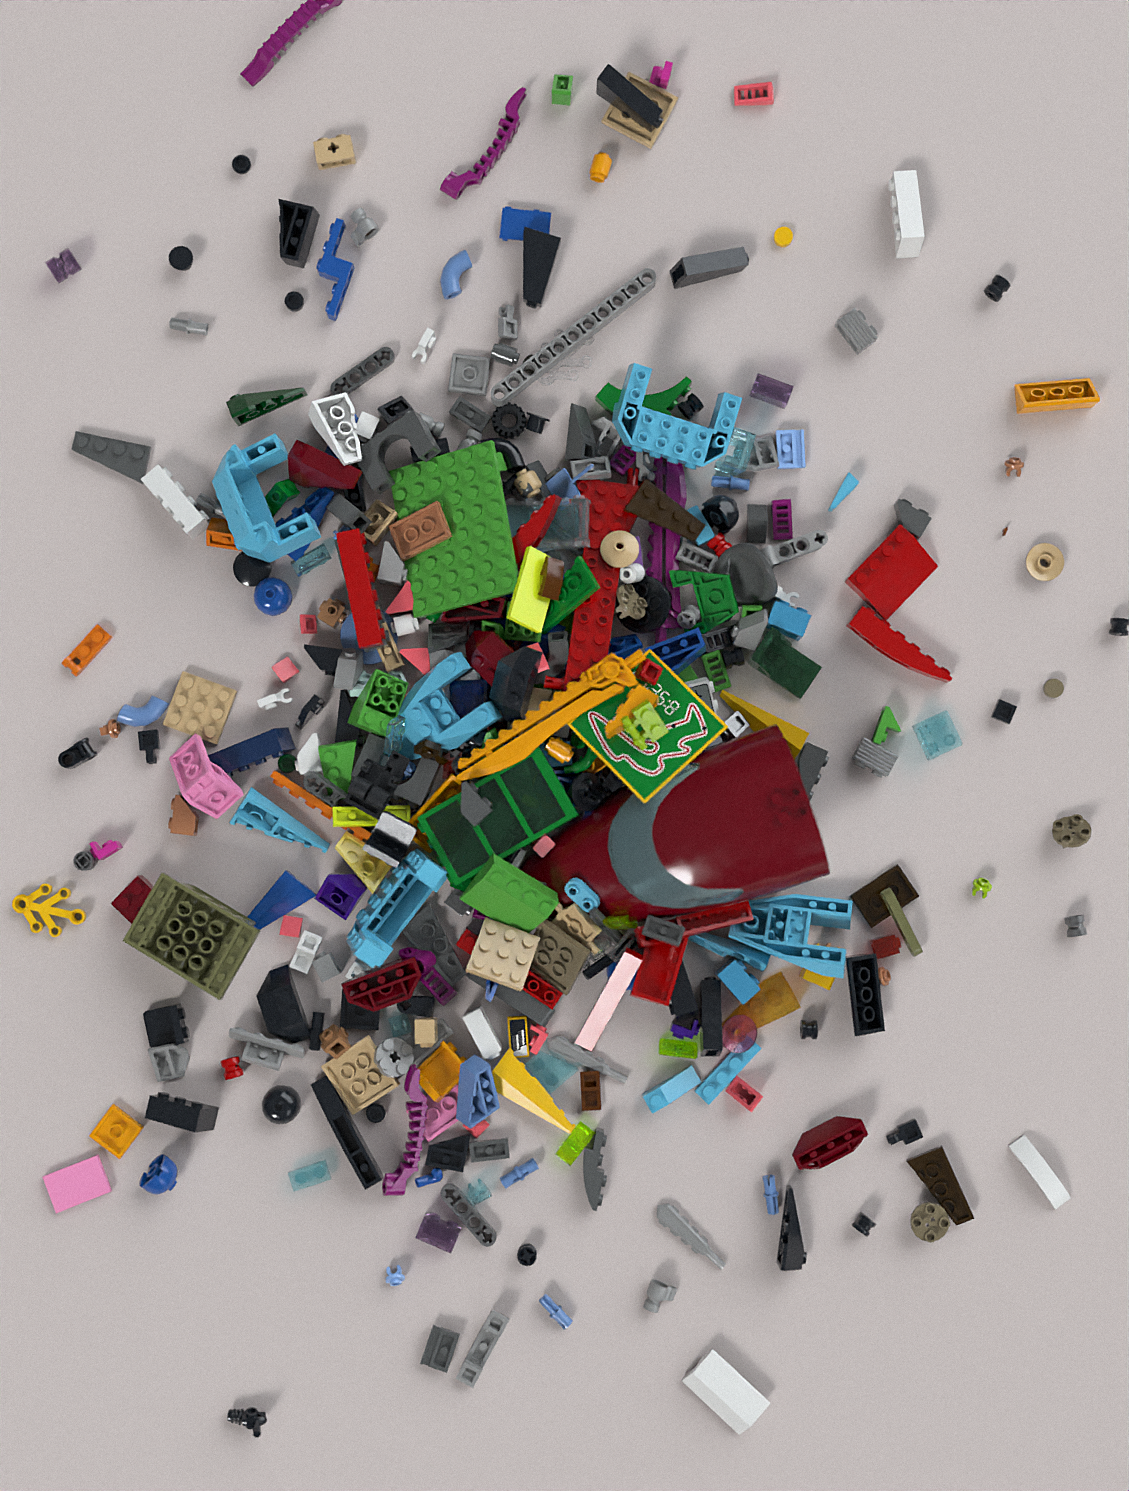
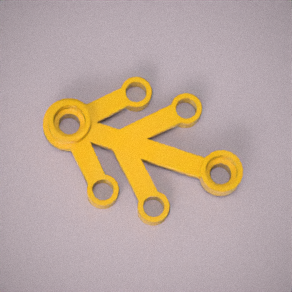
[12,883,86,937]

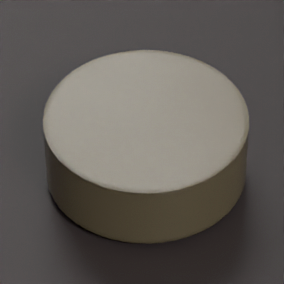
[1043,679,1064,698]

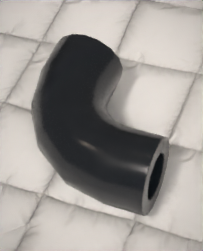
[479,438,525,473]

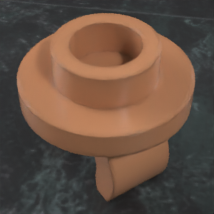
[1005,457,1024,477]
[99,719,121,738]
[878,967,891,986]

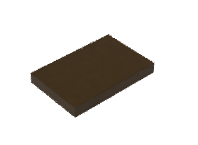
[850,864,919,928]

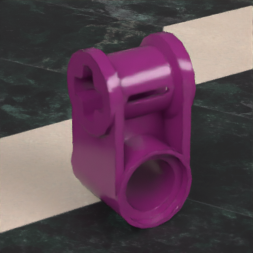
[398,947,436,974]

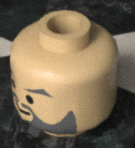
[514,469,542,499]

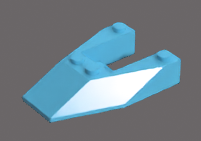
[386,652,502,760]
[729,894,853,978]

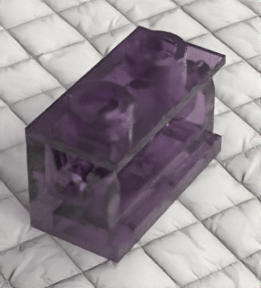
[749,373,794,409]
[415,1212,461,1253]

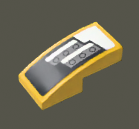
[507,1015,529,1058]

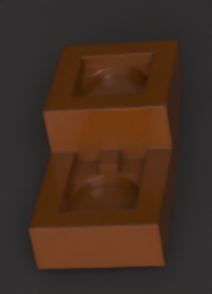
[538,556,564,601]
[580,1071,601,1111]

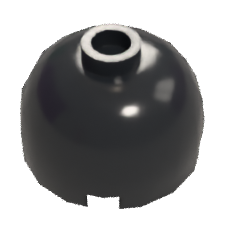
[701,495,739,534]
[262,1085,301,1124]

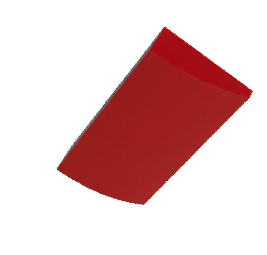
[630,936,689,1006]

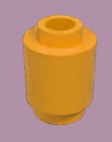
[589,152,612,183]
[544,737,574,764]

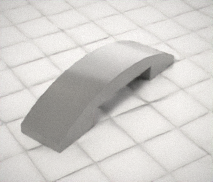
[456,1310,509,1388]

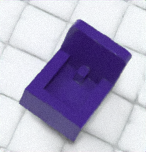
[669,1018,700,1039]

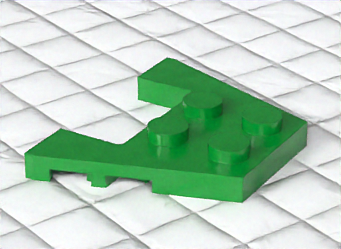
[669,570,739,635]

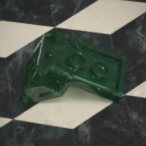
[747,627,822,699]

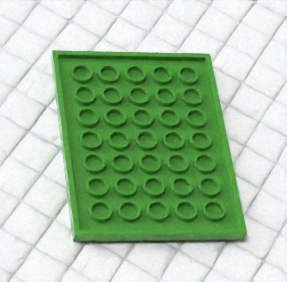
[389,440,519,619]

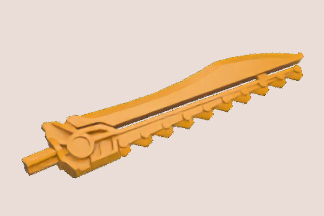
[456,649,646,781]

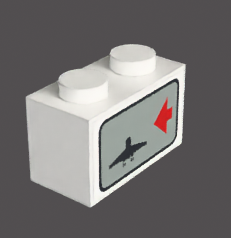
[684,677,719,715]

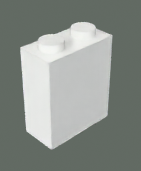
[462,1006,503,1060]

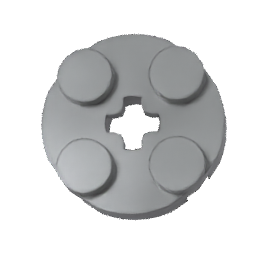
[374,1038,413,1078]

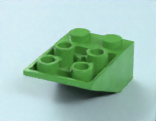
[347,669,409,737]

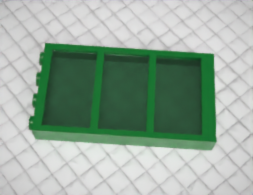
[417,747,579,886]

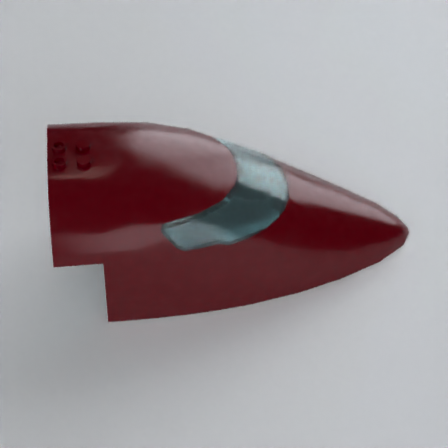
[519,724,830,924]

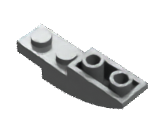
[583,1128,607,1211]

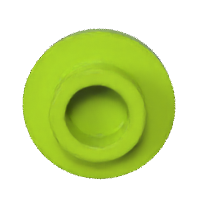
[972,878,992,899]

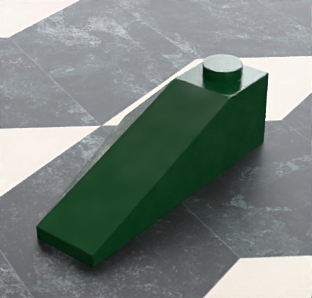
[226,387,307,426]

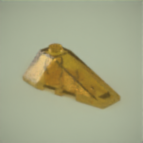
[722,971,801,1041]

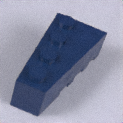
[208,727,296,777]

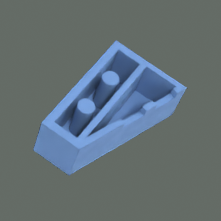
[456,1054,500,1129]

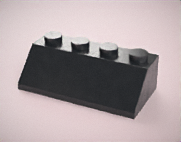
[846,953,885,1036]

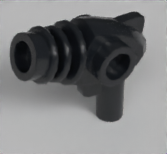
[227,1407,267,1438]

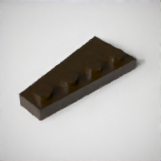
[623,479,706,541]

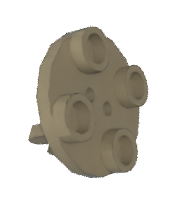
[614,584,647,619]
[1052,814,1092,849]
[910,1202,950,1243]

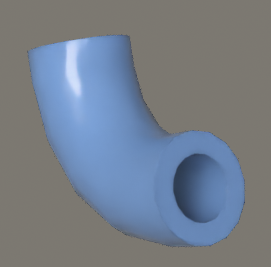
[440,249,472,299]
[117,695,169,727]

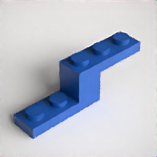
[316,218,355,321]

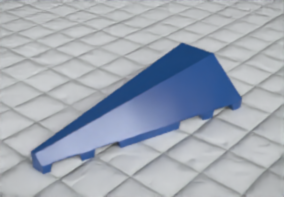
[247,870,317,930]

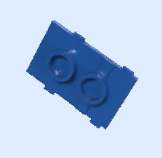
[499,206,551,241]

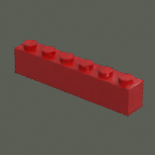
[336,528,386,649]

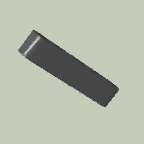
[466,972,555,1027]

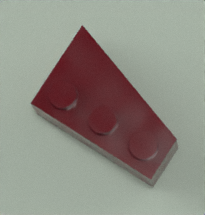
[441,597,510,623]

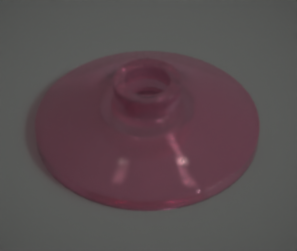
[722,1015,757,1053]

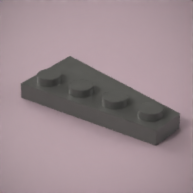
[71,431,151,484]

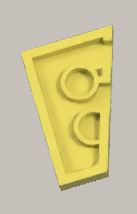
[335,831,392,894]

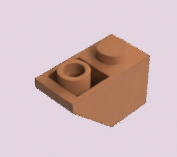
[168,795,199,836]

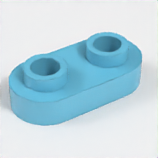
[565,878,600,912]

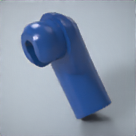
[415,1168,443,1188]

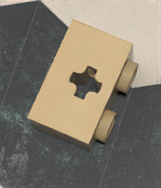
[313,134,356,170]
[414,1017,438,1047]

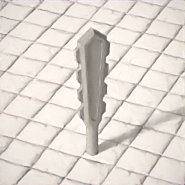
[546,1036,628,1083]
[657,1204,726,1269]

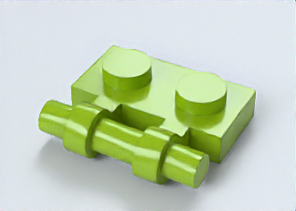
[621,699,669,750]

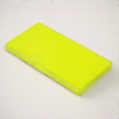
[506,546,550,633]

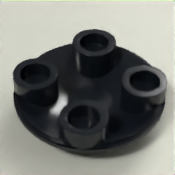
[233,551,272,587]

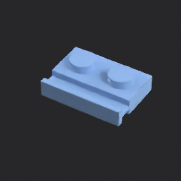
[775,429,806,469]

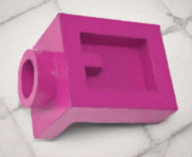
[649,61,673,89]
[89,840,123,860]

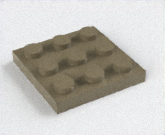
[529,919,591,995]

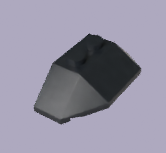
[489,646,543,723]
[256,964,311,1043]

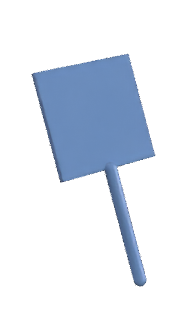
[545,464,594,511]

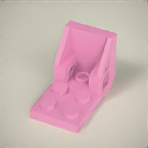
[169,733,244,819]

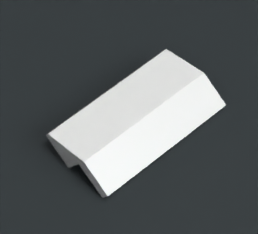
[682,1349,770,1434]

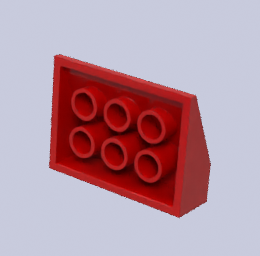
[845,524,938,620]

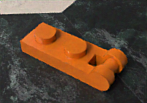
[61,624,113,677]

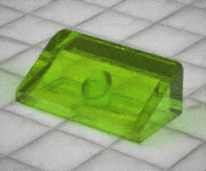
[658,1038,698,1059]

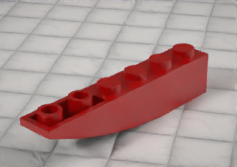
[512,494,561,572]
[846,606,953,683]
[456,928,563,1009]

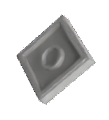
[448,353,491,396]

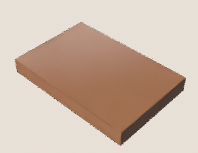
[388,501,453,561]

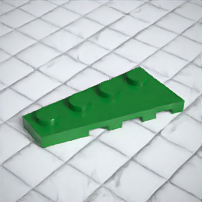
[541,556,600,634]

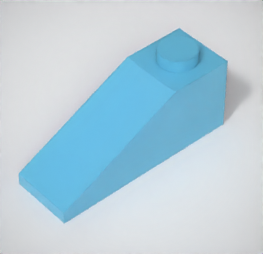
[642,1065,701,1114]

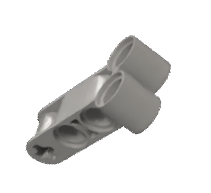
[760,530,828,569]

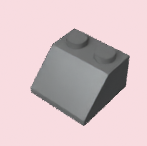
[377,541,408,588]

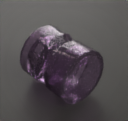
[45,248,82,283]

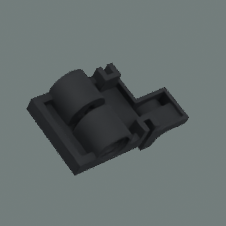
[344,750,410,820]

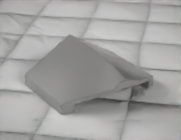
[591,416,622,459]
[740,436,779,472]
[148,1043,190,1082]

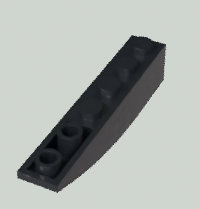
[310,1075,384,1190]

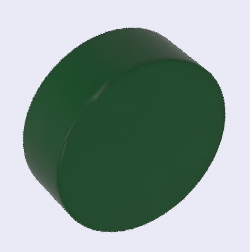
[278,754,297,773]

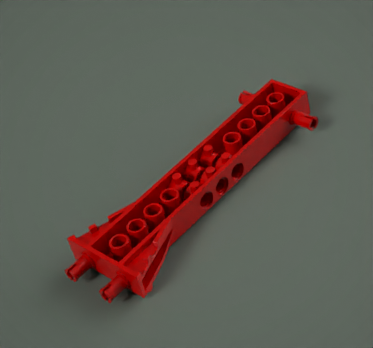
[544,468,640,707]

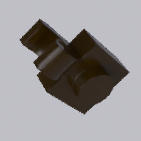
[414,739,448,765]

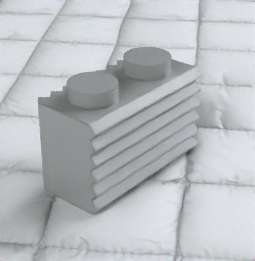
[835,308,878,355]
[852,738,898,778]

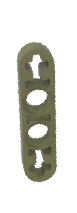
[880,888,923,957]

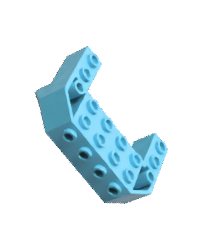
[612,363,742,470]
[212,434,321,562]
[346,848,448,968]

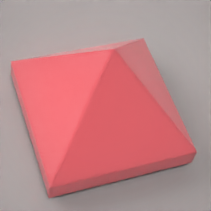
[300,614,317,634]
[462,1119,490,1139]

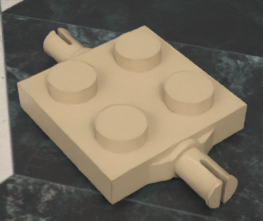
[551,902,602,955]

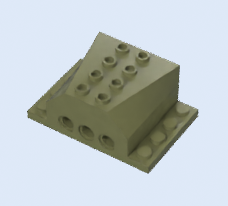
[122,873,260,1000]

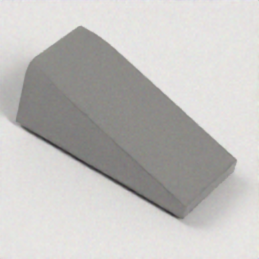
[570,456,611,480]

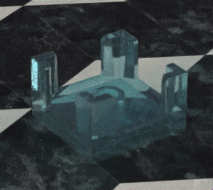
[714,427,756,476]

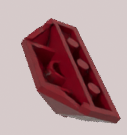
[465,630,515,686]
[341,956,422,1012]
[792,1116,868,1170]

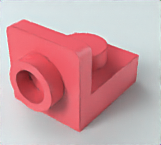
[529,1023,549,1055]

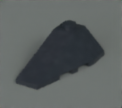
[776,1185,807,1271]

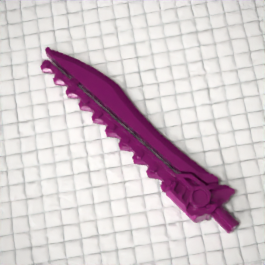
[646,457,687,644]

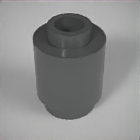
[491,343,520,367]

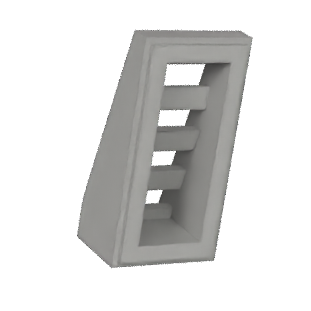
[675,541,718,573]

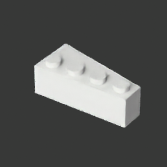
[888,170,925,258]
[141,465,209,540]

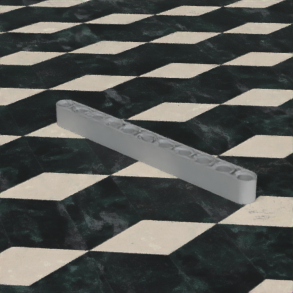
[491,268,656,407]

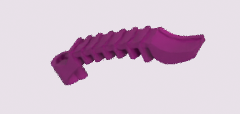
[240,0,343,87]
[440,87,527,200]
[382,1064,428,1196]

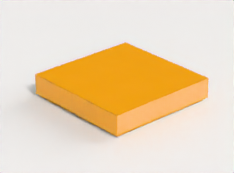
[89,1104,144,1159]

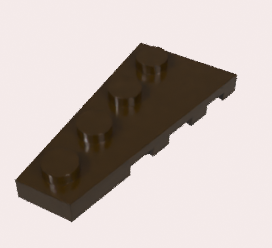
[906,1145,974,1226]

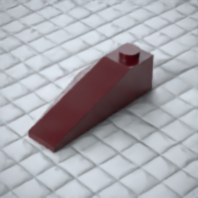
[287,439,362,489]

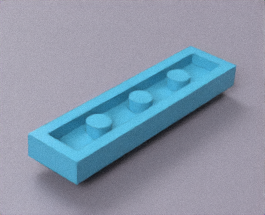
[694,1035,762,1105]

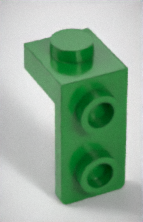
[265,479,301,517]

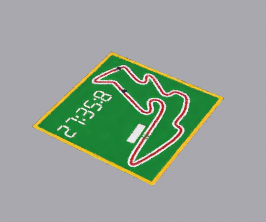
[567,649,728,804]

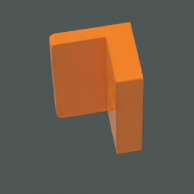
[206,517,242,551]

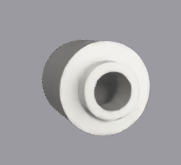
[619,563,645,584]
[390,614,420,636]

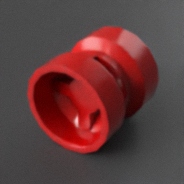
[707,532,732,559]
[220,1056,244,1080]

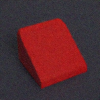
[634,659,663,686]

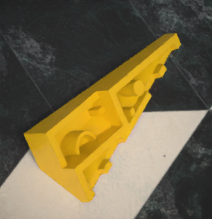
[719,690,809,760]
[492,1048,576,1134]

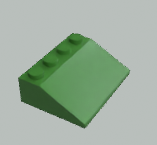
[459,853,559,933]

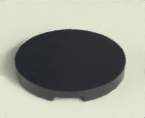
[617,576,671,634]

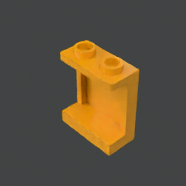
[417,1041,467,1103]

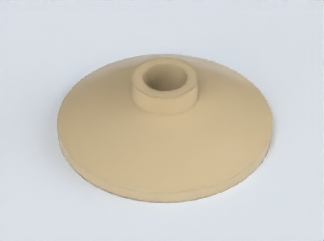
[600,531,639,568]
[1026,543,1064,581]

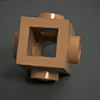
[317,598,348,629]
[319,1023,351,1060]

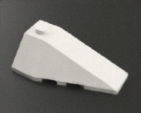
[308,392,362,466]

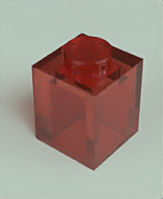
[870,934,901,959]

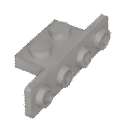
[229,1027,305,1071]

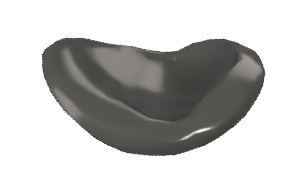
[713,543,778,607]

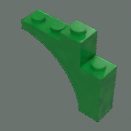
[595,376,692,416]

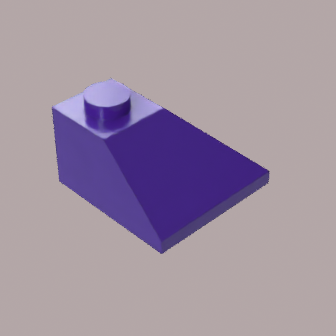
[314,874,368,921]

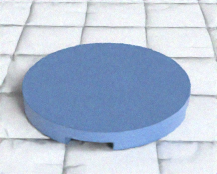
[340,610,398,665]

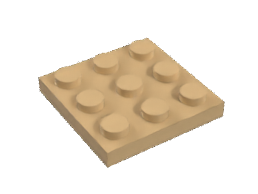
[602,71,678,149]
[163,671,237,745]
[466,917,540,991]
[321,1035,400,1115]

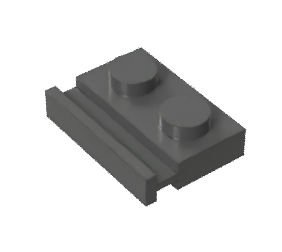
[420,1324,460,1373]

